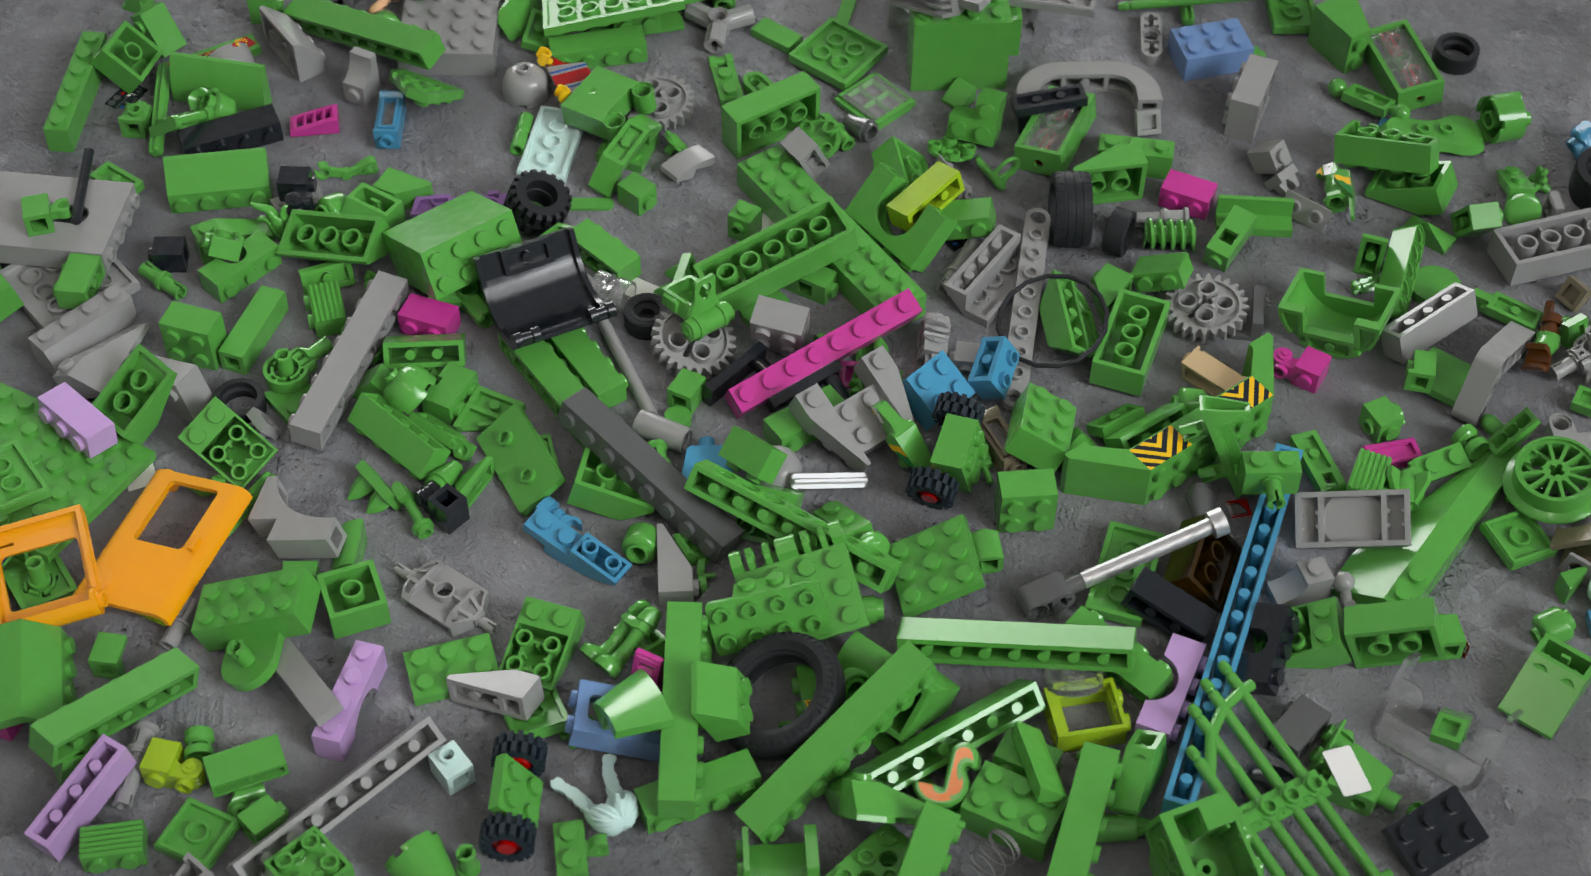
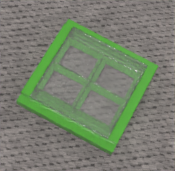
[834,73,916,130]

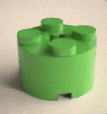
[1476,91,1532,144]

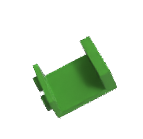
[736,824,820,876]

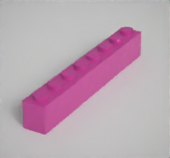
[724,288,923,420]

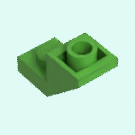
[1429,707,1474,751]

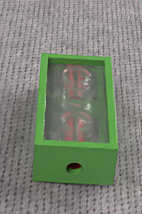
[1364,19,1445,111]
[1014,85,1096,176]

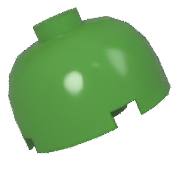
[383,364,436,415]

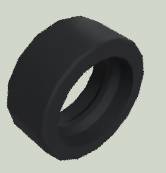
[1431,32,1480,75]
[1102,206,1137,258]
[213,378,267,424]

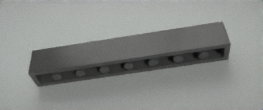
[556,387,744,563]

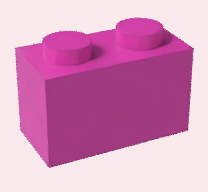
[1158,169,1218,221]
[397,293,461,335]

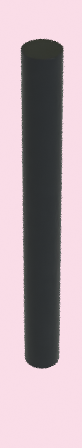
[70,147,94,225]

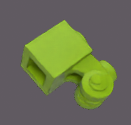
[139,737,207,794]

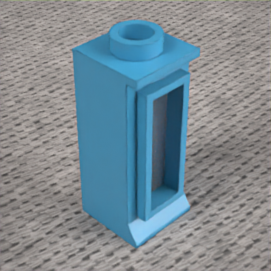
[373,91,407,149]

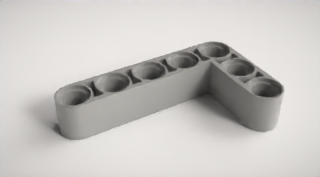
[1451,321,1536,427]

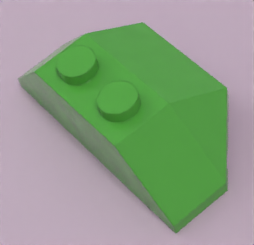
[1039,270,1098,358]

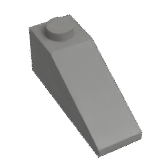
[657,524,699,609]
[446,669,545,721]

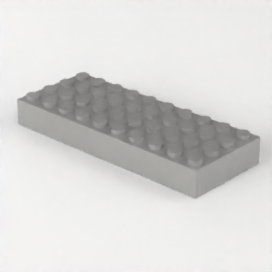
[397,0,504,76]

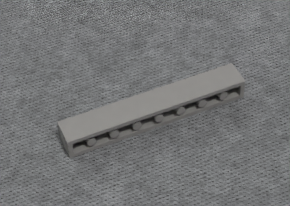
[287,271,409,451]
[224,716,446,876]

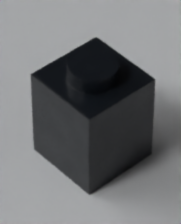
[148,236,190,273]

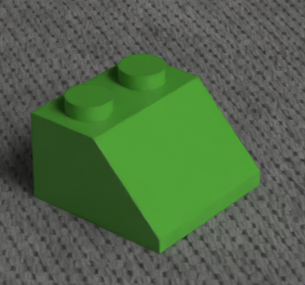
[691,660,753,742]

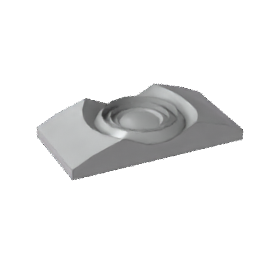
[1295,489,1412,550]

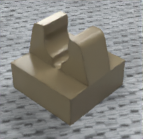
[1555,276,1591,312]

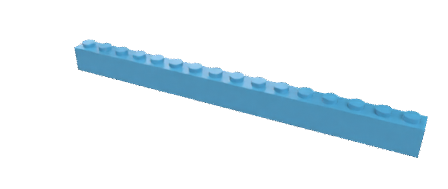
[1160,443,1303,814]

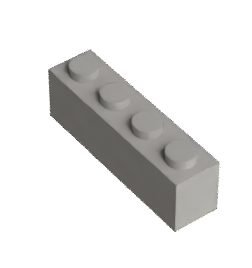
[1381,282,1478,364]

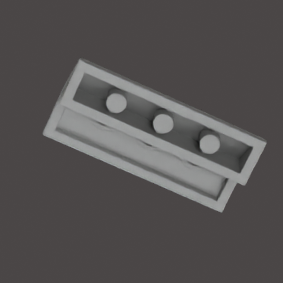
[944,224,1021,328]

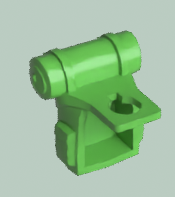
[661,273,736,343]

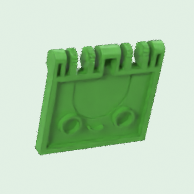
[728,520,870,641]

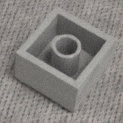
[750,295,810,357]

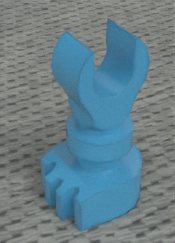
[534,496,582,532]

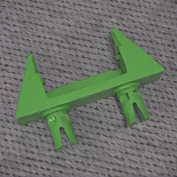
[1179,395,1251,498]

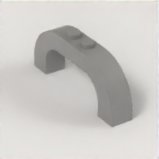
[1015,61,1163,120]

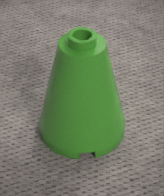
[385,830,457,876]

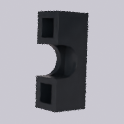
[1236,602,1300,697]

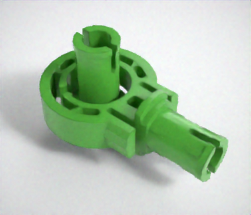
[263,336,333,394]

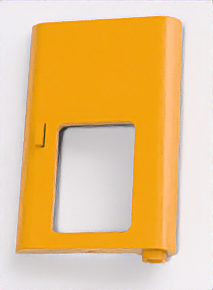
[73,469,253,626]
[0,504,109,626]

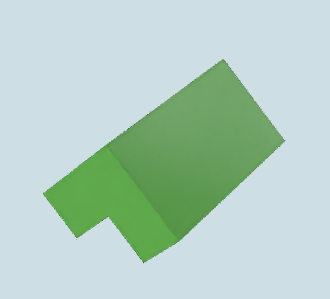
[202,734,289,798]

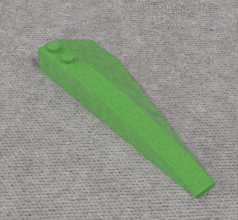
[1330,444,1522,605]

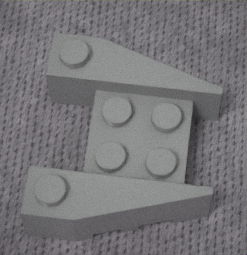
[788,345,914,472]

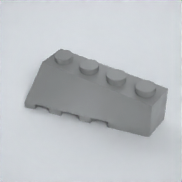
[28,283,138,375]

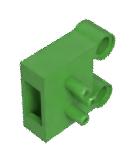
[560,66,657,144]

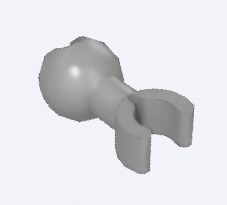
[1333,571,1356,611]

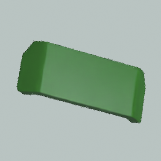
[498,0,542,41]

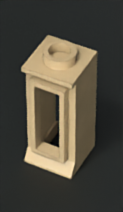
[1181,345,1248,397]

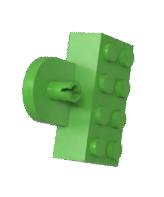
[191,566,321,692]

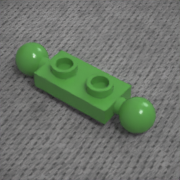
[1327,78,1411,119]

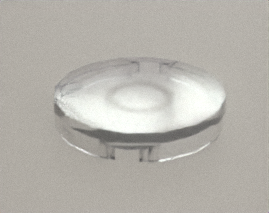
[1044,669,1103,698]

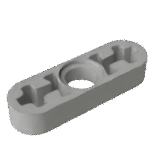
[1139,12,1163,66]

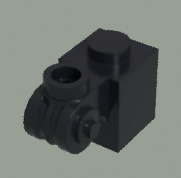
[276,166,317,216]
[414,481,470,535]

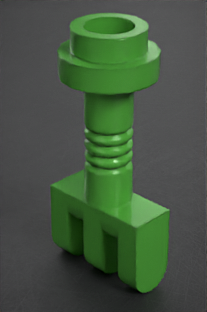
[392,481,434,539]

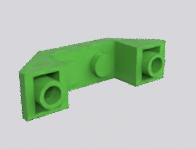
[588,114,663,198]

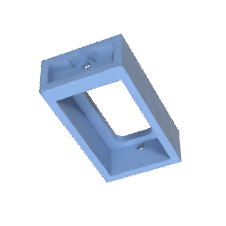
[565,679,663,762]

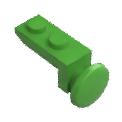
[1496,166,1542,225]
[813,500,890,555]

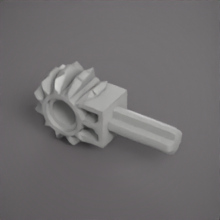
[916,312,951,364]

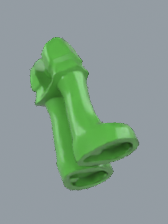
[579,599,662,680]

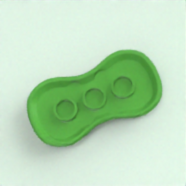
[1379,115,1485,156]

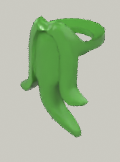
[975,153,1021,191]
[250,202,289,241]

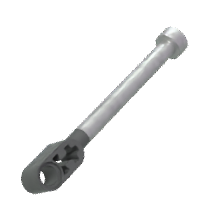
[1014,507,1230,622]

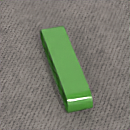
[1379,224,1425,320]

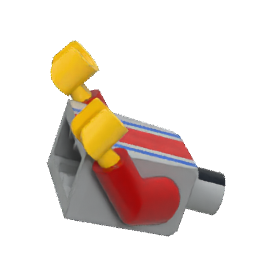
[536,46,591,108]

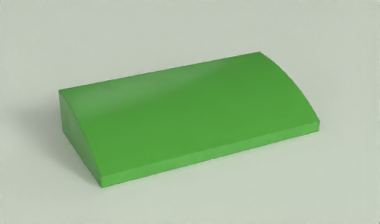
[170,52,272,111]

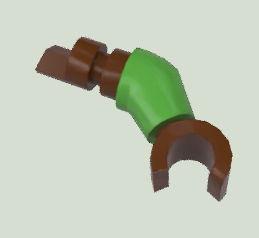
[1521,300,1562,373]

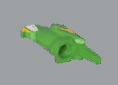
[1316,162,1356,221]
[871,400,933,470]

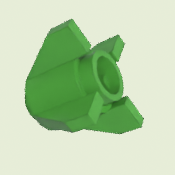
[1383,465,1431,514]

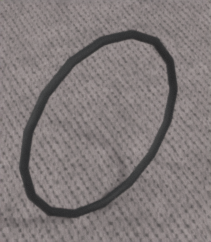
[996,274,1109,368]

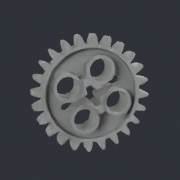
[624,72,696,133]
[1165,273,1249,343]
[650,308,736,380]

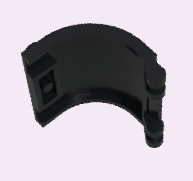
[473,226,617,350]

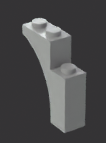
[248,476,347,559]

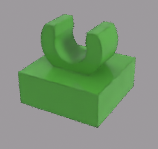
[1559,313,1588,349]

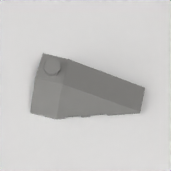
[52,323,150,399]

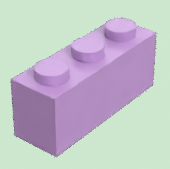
[37,382,118,459]

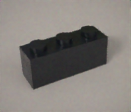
[1120,566,1218,642]

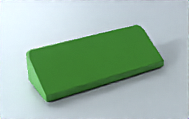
[1011,721,1067,803]

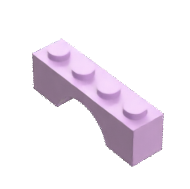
[1134,633,1208,749]
[311,640,388,762]

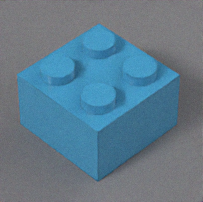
[902,350,976,431]

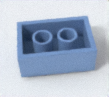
[1167,18,1255,82]

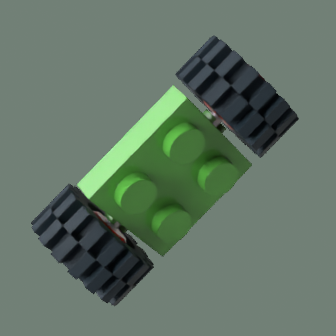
[478,730,548,863]

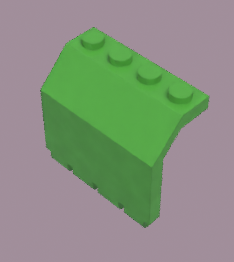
[0,619,78,730]

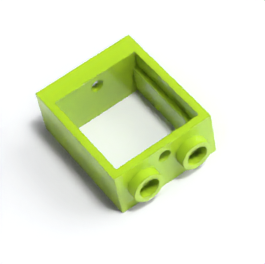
[1042,678,1131,753]

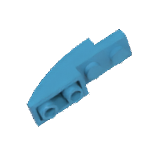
[522,506,632,586]

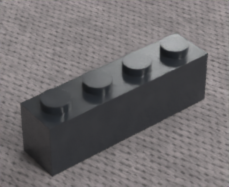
[176,104,284,155]

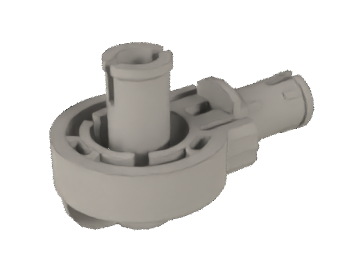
[1548,325,1591,381]

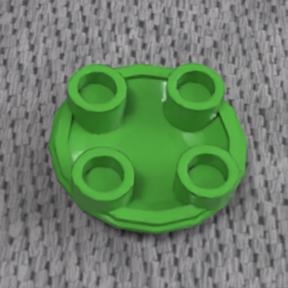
[799,119,841,159]
[927,135,976,162]

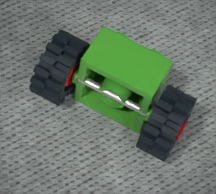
[905,391,989,510]

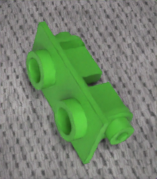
[1306,719,1355,781]

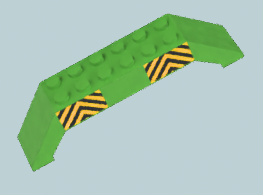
[1059,332,1274,505]

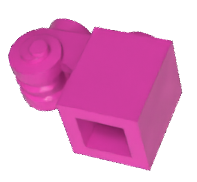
[1273,346,1332,394]

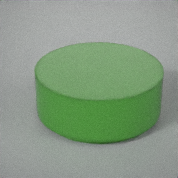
[665,405,692,427]

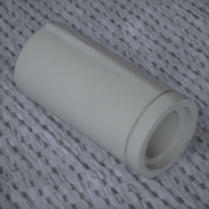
[632,409,693,454]

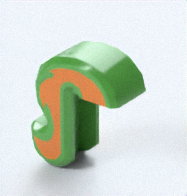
[914,742,981,811]

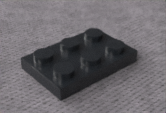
[1381,785,1490,876]

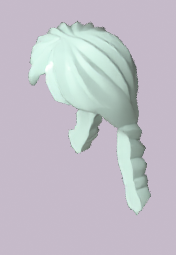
[550,753,639,837]

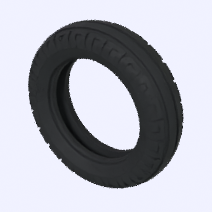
[727,631,846,761]

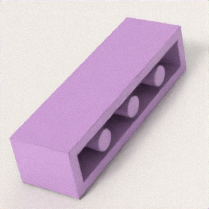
[24,734,137,862]

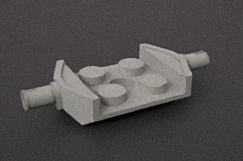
[394,560,499,637]

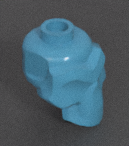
[1566,120,1591,160]

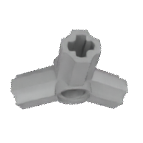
[685,2,755,54]

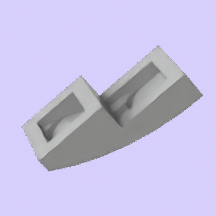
[660,145,716,182]

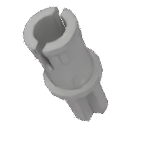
[158,597,199,651]

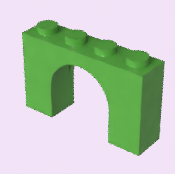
[845,162,958,273]

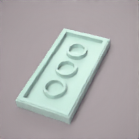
[516,106,584,185]

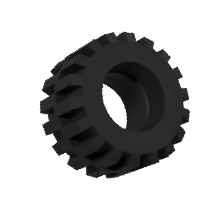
[503,169,572,238]

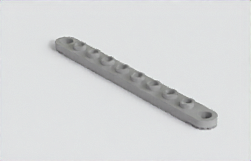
[999,208,1051,413]

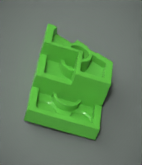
[593,669,674,739]

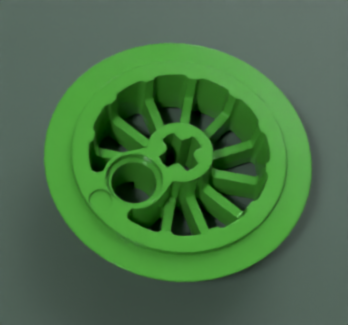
[1502,436,1591,524]

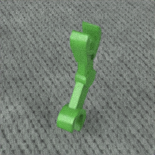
[313,155,379,180]

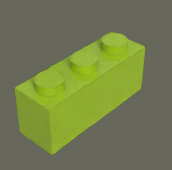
[886,161,965,232]

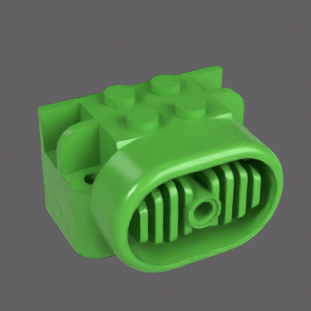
[1145,790,1264,876]

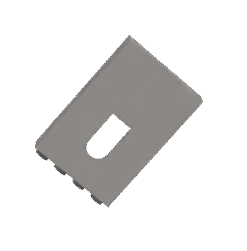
[0,171,140,273]

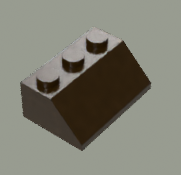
[1164,514,1241,613]

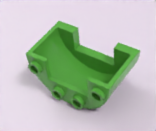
[1277,267,1402,359]

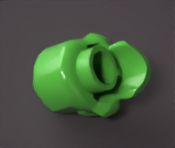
[187,87,238,120]

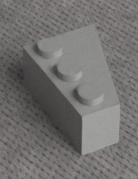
[156,356,213,422]

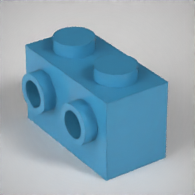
[967,336,1020,400]

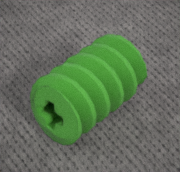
[1142,217,1196,251]

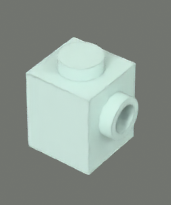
[428,740,476,796]

